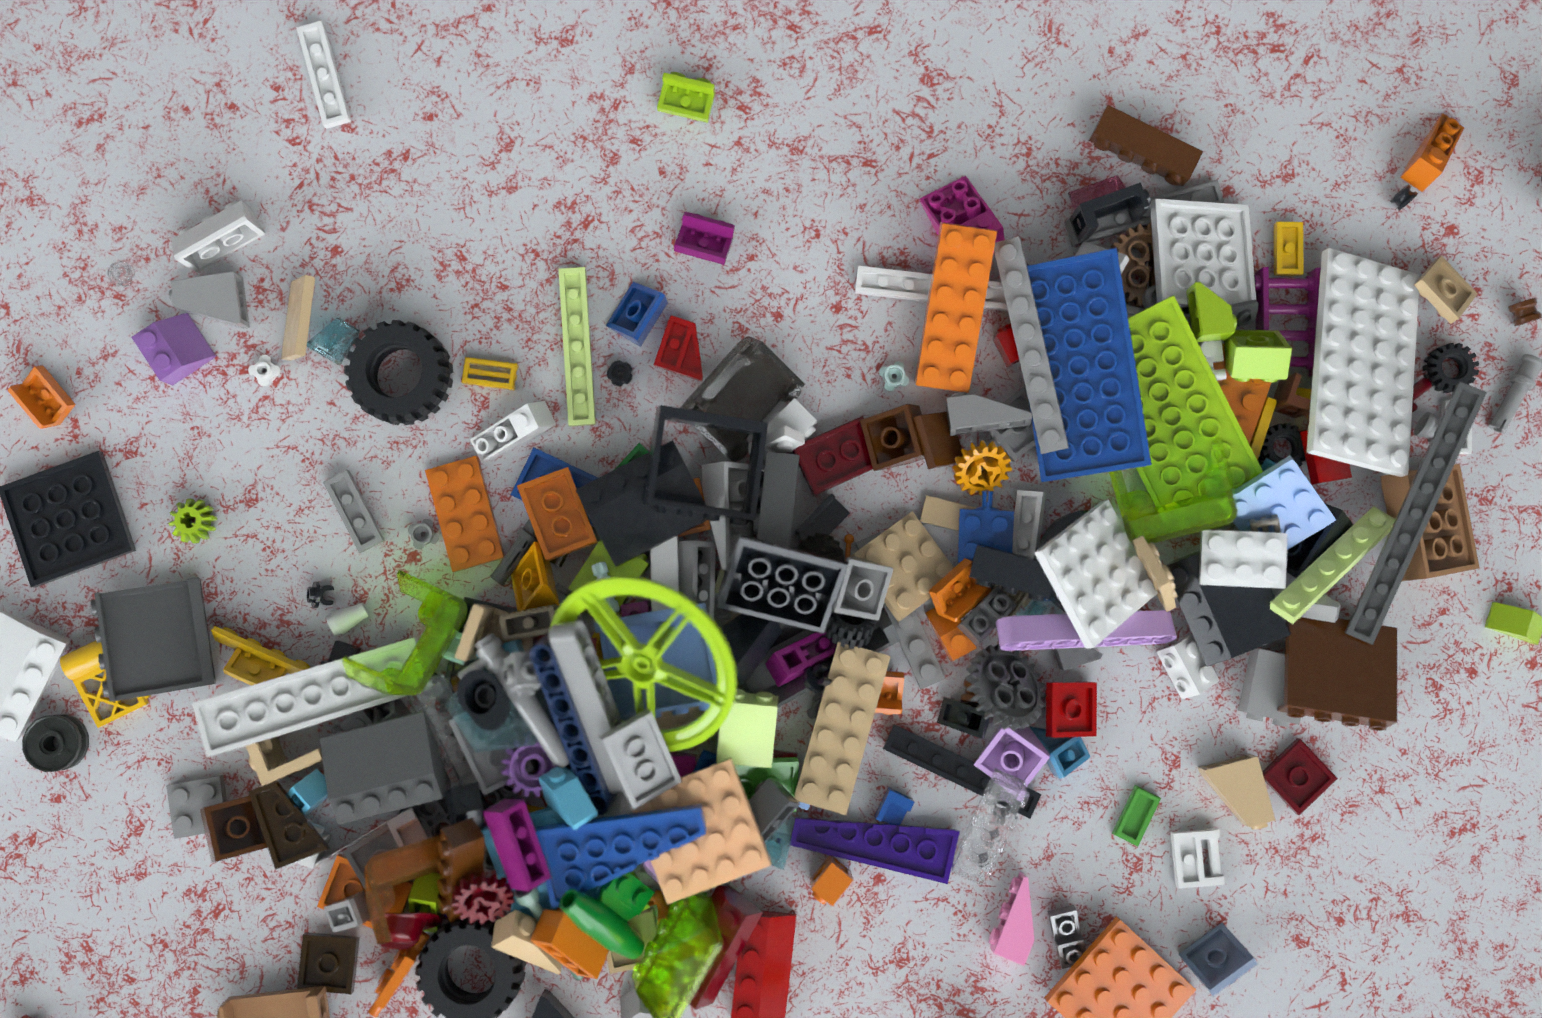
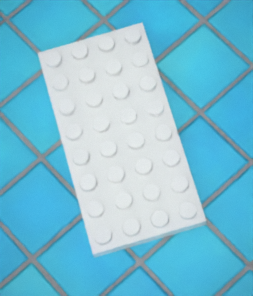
[1307,248,1420,477]

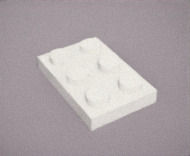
[1199,530,1288,589]

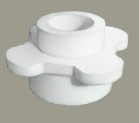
[248,355,281,386]

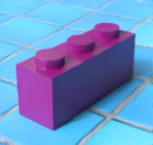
[483,799,551,891]

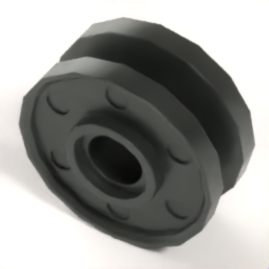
[22,714,89,772]

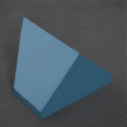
[1029,726,1091,779]

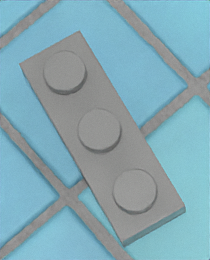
[323,470,385,553]

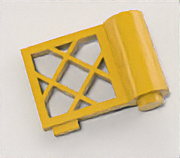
[60,640,151,728]

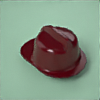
[373,912,442,950]

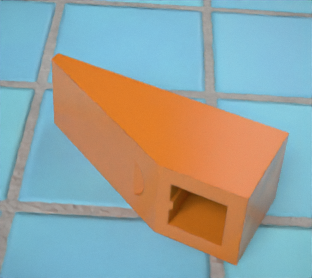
[1400,113,1464,192]

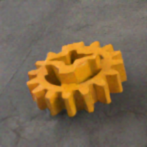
[952,440,1012,496]

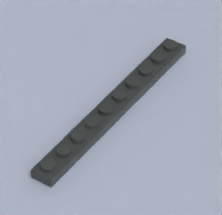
[1344,382,1487,645]

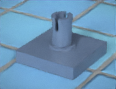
[1179,923,1258,996]

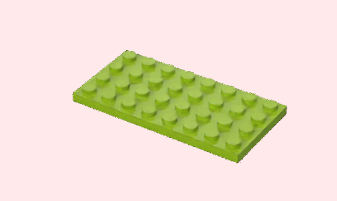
[1128,295,1263,536]

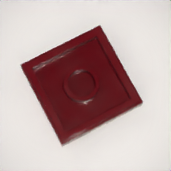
[1262,738,1338,815]

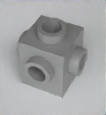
[502,652,541,696]

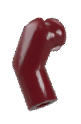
[1412,378,1432,413]

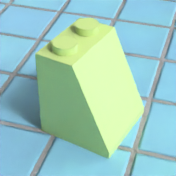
[716,689,778,768]

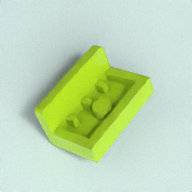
[657,72,716,123]

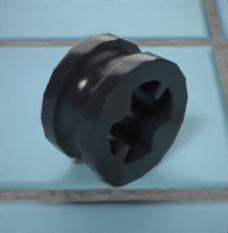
[1390,184,1418,211]

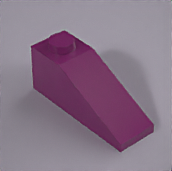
[765,632,837,687]

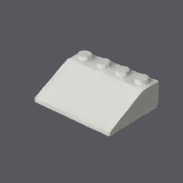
[0,610,71,742]

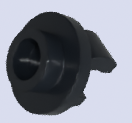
[306,582,334,608]
[803,664,832,693]

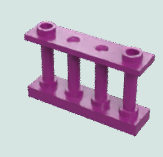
[1254,267,1321,377]

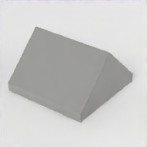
[832,556,894,621]

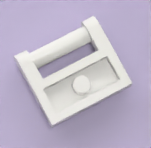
[1170,828,1225,889]

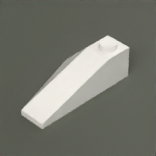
[702,461,763,570]

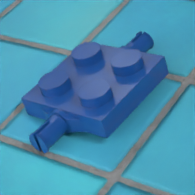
[958,491,1014,563]

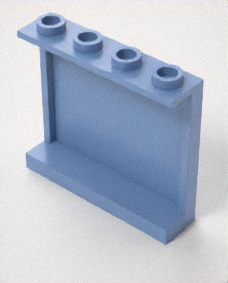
[594,603,717,721]

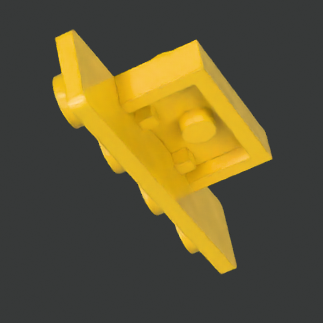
[211,626,310,686]

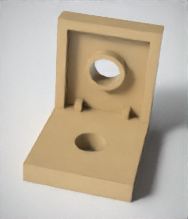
[454,604,533,661]
[246,736,323,786]

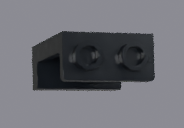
[1069,182,1151,243]

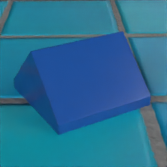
[606,282,668,347]

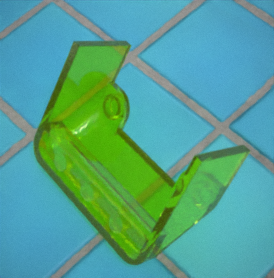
[1109,439,1238,544]
[342,570,468,695]

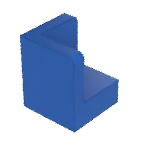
[874,787,915,825]

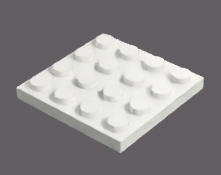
[1150,199,1256,307]
[1034,499,1158,649]

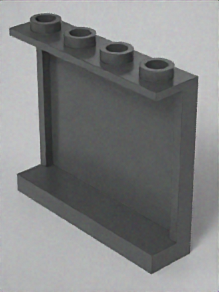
[91,577,216,702]

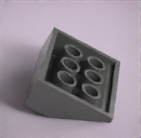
[320,710,451,825]

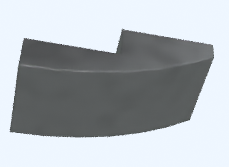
[957,586,1017,646]
[1048,905,1086,969]

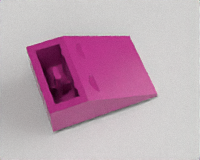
[919,175,1005,253]

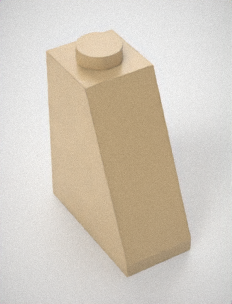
[1198,754,1276,830]

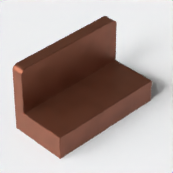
[1273,373,1311,418]

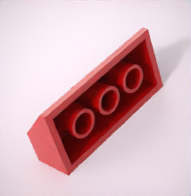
[731,910,797,1018]

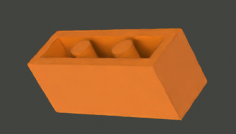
[530,908,609,979]

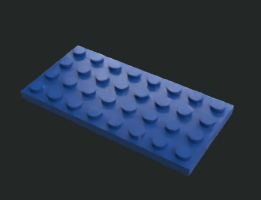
[1027,248,1152,482]

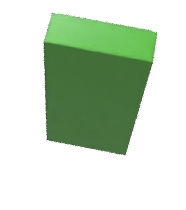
[1112,785,1161,847]

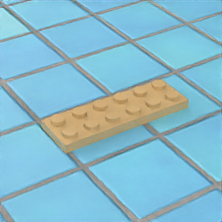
[794,642,891,815]

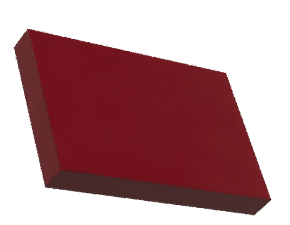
[792,416,873,496]

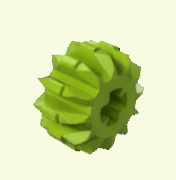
[168,498,218,544]

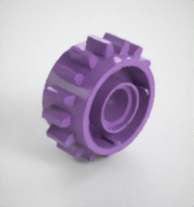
[501,736,557,797]

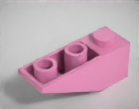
[989,872,1034,966]

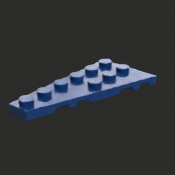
[535,803,707,909]

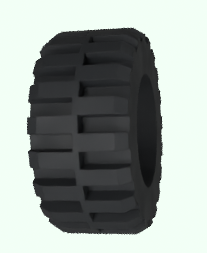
[344,320,454,425]
[415,917,526,1018]

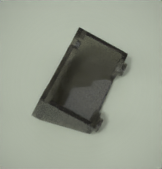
[680,336,805,462]

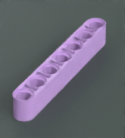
[996,610,1177,651]

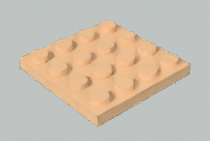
[630,758,772,904]

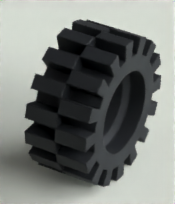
[1422,343,1479,393]
[1258,423,1306,467]
[824,611,876,649]

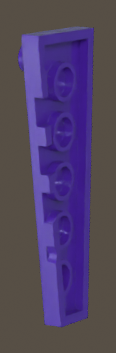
[789,817,960,884]

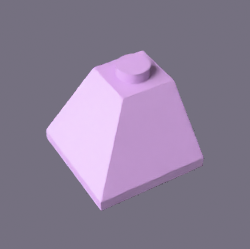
[974,725,1050,797]

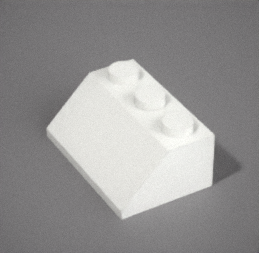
[172,200,265,272]

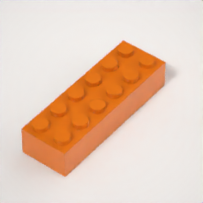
[914,222,997,393]

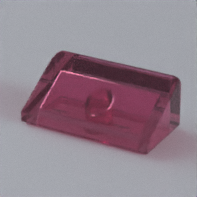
[1068,175,1126,211]

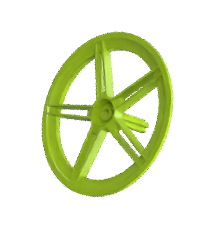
[549,576,737,752]

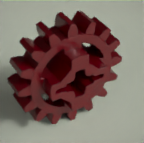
[452,872,514,924]

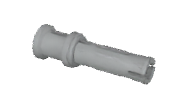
[1488,354,1542,434]

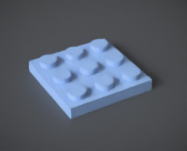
[1218,455,1336,550]

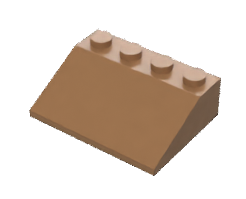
[1380,464,1480,581]

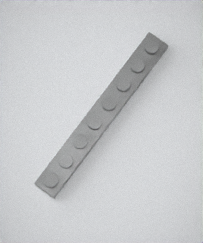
[994,236,1069,454]

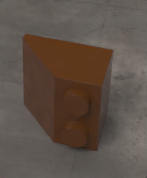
[860,404,925,471]

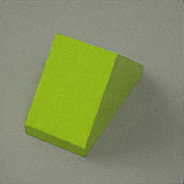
[1485,602,1542,645]

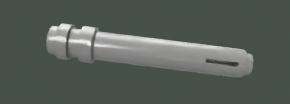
[458,633,570,768]

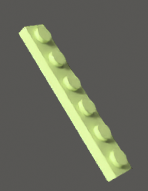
[558,267,596,427]
[1270,506,1395,624]

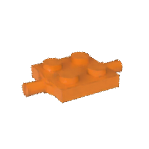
[368,932,430,1018]

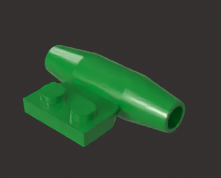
[559,872,655,960]

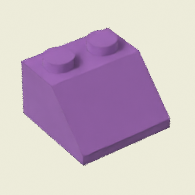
[131,313,217,386]

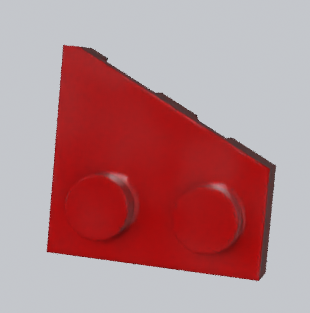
[653,315,703,382]

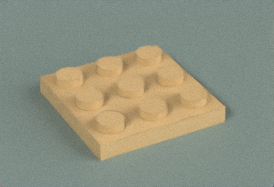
[850,511,954,622]

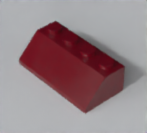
[671,885,763,1010]

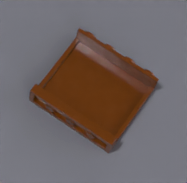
[1277,617,1397,731]

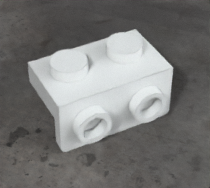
[1157,634,1220,699]

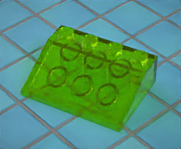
[632,893,722,1018]

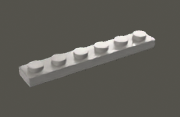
[855,532,946,689]

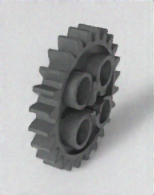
[965,644,1046,731]

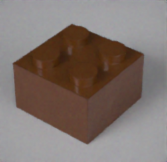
[200,796,267,863]

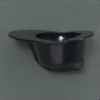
[457,670,511,731]

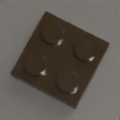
[297,932,360,995]

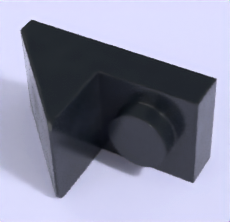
[937,697,990,739]

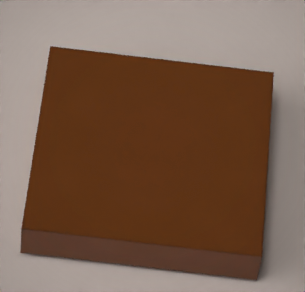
[913,411,963,470]

